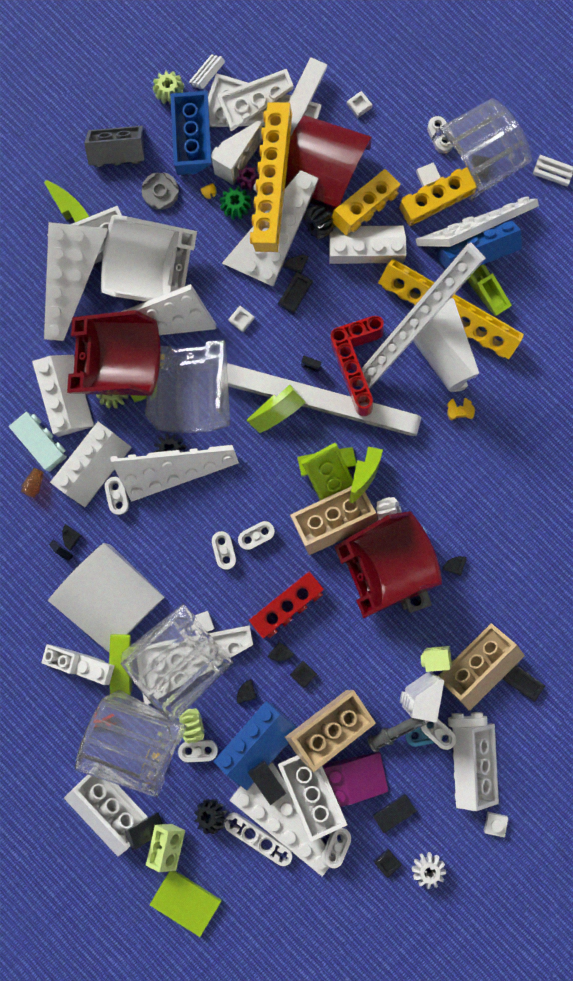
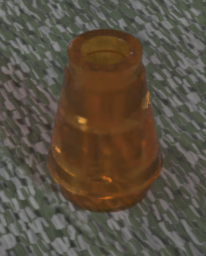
[20,468,44,498]

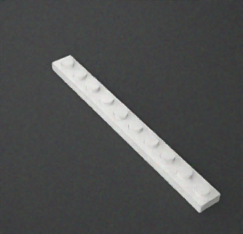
[361,243,486,389]

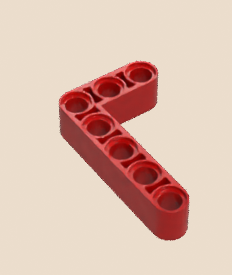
[330,316,384,416]

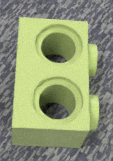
[421,646,452,672]
[146,824,185,872]

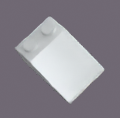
[211,121,262,185]

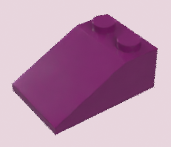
[323,752,388,807]

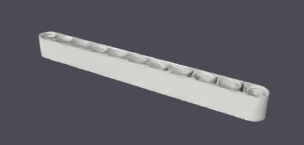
[217,363,422,436]

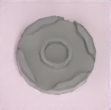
[142,172,179,210]

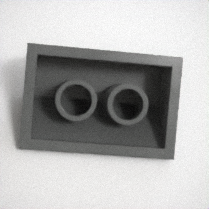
[84,126,145,167]

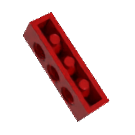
[249,571,324,638]

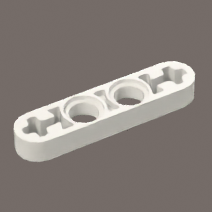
[225,813,292,866]

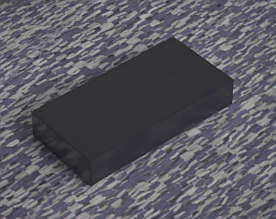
[278,272,313,314]
[502,665,545,702]
[248,760,286,805]
[373,794,417,833]
[125,812,163,850]

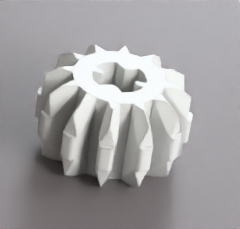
[376,497,402,520]
[412,852,446,889]

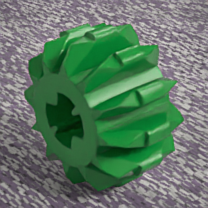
[220,187,251,220]

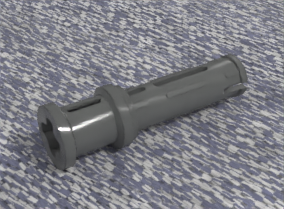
[367,718,426,753]

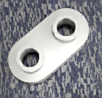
[427,116,454,154]
[105,477,129,515]
[238,521,275,550]
[212,531,236,570]
[448,712,488,727]
[420,719,456,750]
[178,740,218,762]
[322,828,351,868]

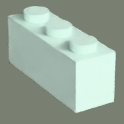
[9,412,67,472]

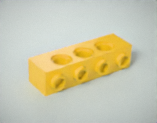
[399,167,478,227]
[331,169,401,235]

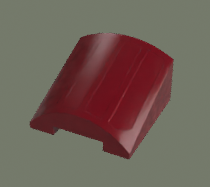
[285,115,372,213]
[67,310,161,396]
[334,511,442,618]

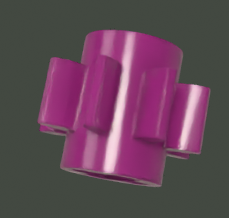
[237,165,260,191]

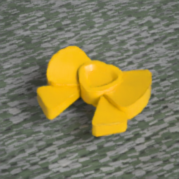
[447,398,475,421]

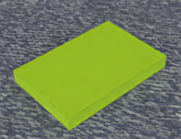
[301,443,353,501]
[150,871,221,937]

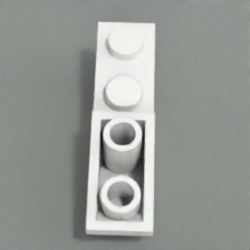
[41,644,114,685]

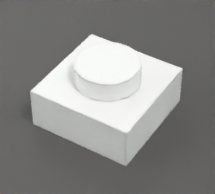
[484,812,508,838]

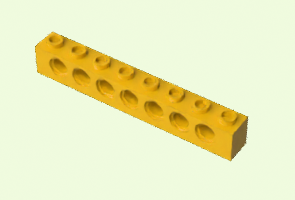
[250,102,293,252]
[378,259,524,359]

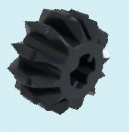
[303,205,335,239]
[154,433,186,452]
[194,799,228,834]

